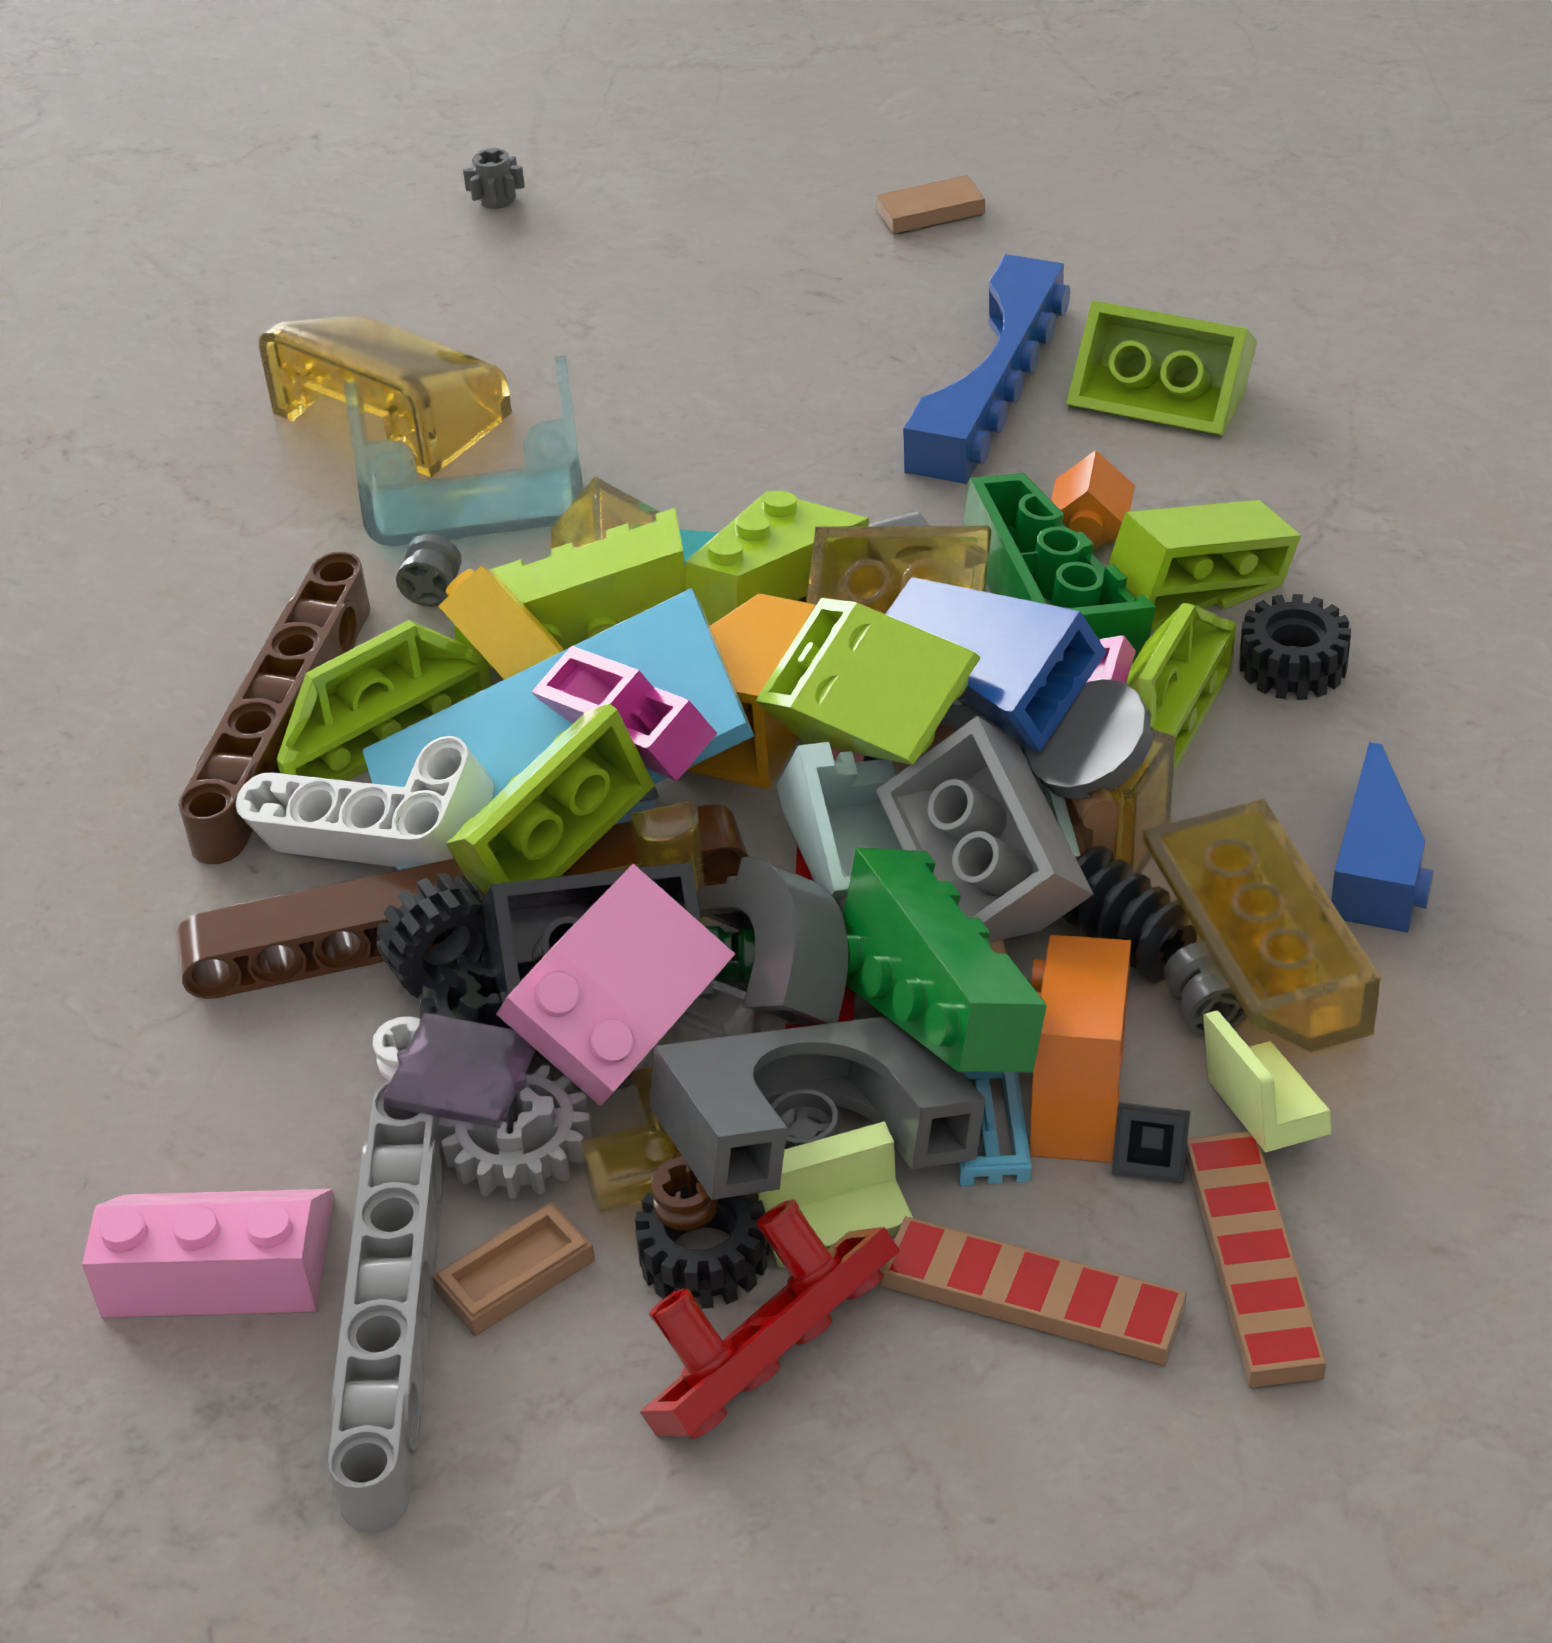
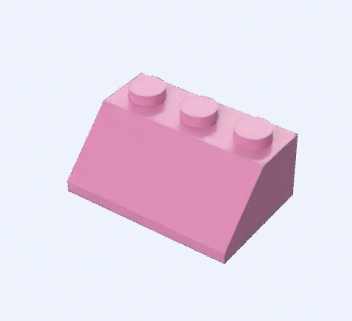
[82,1189,334,1318]

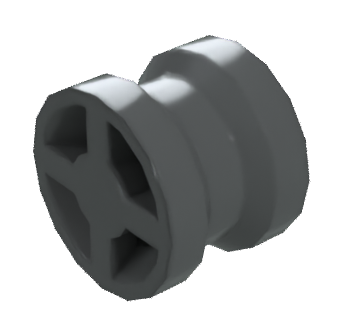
[396,534,462,606]

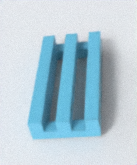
[957,1072,1032,1186]

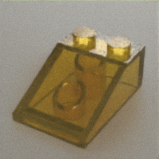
[806,526,992,614]

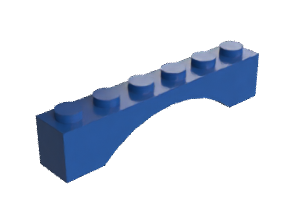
[903,254,1070,484]

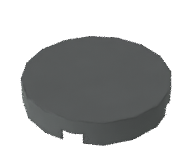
[1026,679,1154,800]

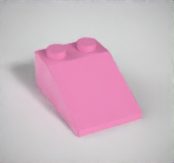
[497,864,735,1107]

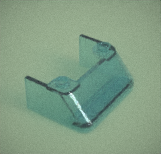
[344,355,584,547]

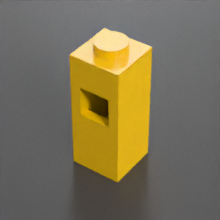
[438,565,565,680]

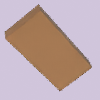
[876,175,985,234]
[432,1201,595,1336]

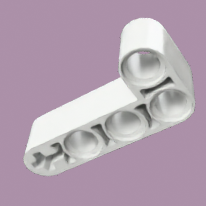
[235,736,494,869]

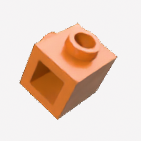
[1051,450,1135,550]

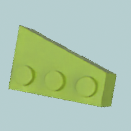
[685,491,869,625]
[1108,500,1302,632]

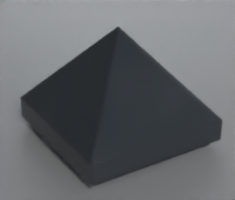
[1112,1102,1191,1183]

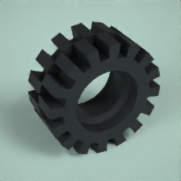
[1239,594,1351,700]
[376,874,488,998]
[635,1188,769,1309]

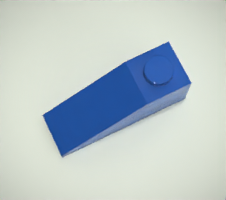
[1329,742,1434,933]

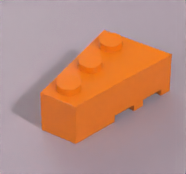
[1030,935,1131,1163]

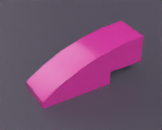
[532,646,717,782]

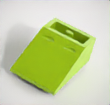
[755,598,981,765]

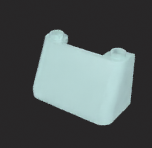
[777,735,1081,916]

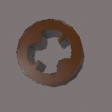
[651,1156,719,1230]

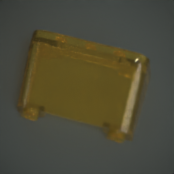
[259,315,512,478]

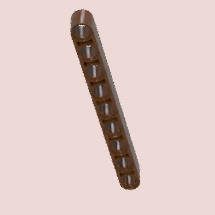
[176,804,748,999]

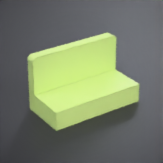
[1203,1010,1332,1153]
[756,1121,913,1268]

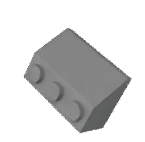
[876,716,1094,943]

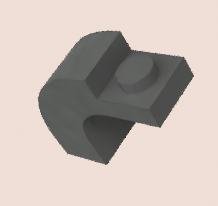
[697,857,848,1028]

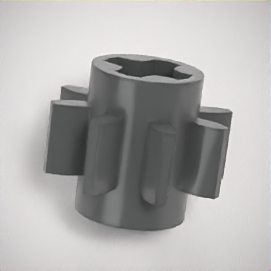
[463,148,525,209]

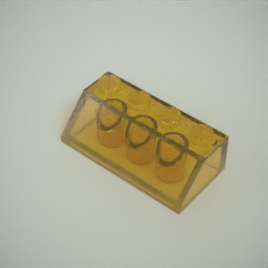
[1142,799,1381,1052]

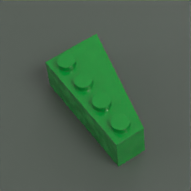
[962,473,1156,663]
[843,847,1047,1073]

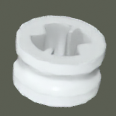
[372,1016,437,1081]

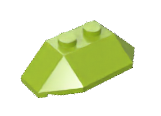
[1117,603,1236,820]
[277,620,492,781]

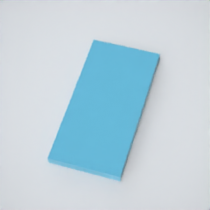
[362,588,754,870]

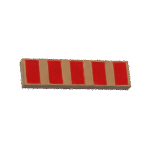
[1186,1131,1326,1388]
[881,1216,1187,1366]

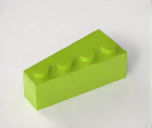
[453,508,685,668]

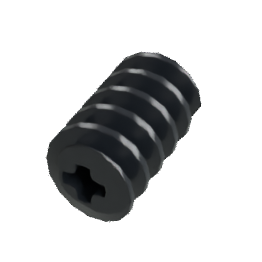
[1063,845,1197,983]

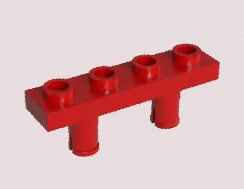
[639,1199,900,1439]

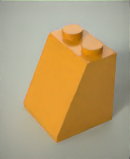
[686,593,816,789]

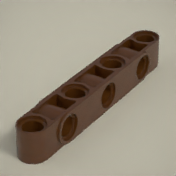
[178,552,370,864]

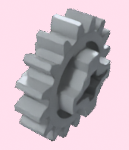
[438,1062,593,1200]

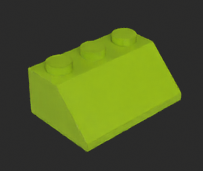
[1066,300,1257,436]
[446,703,655,894]

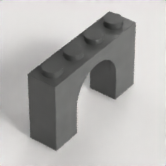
[649,1016,986,1200]

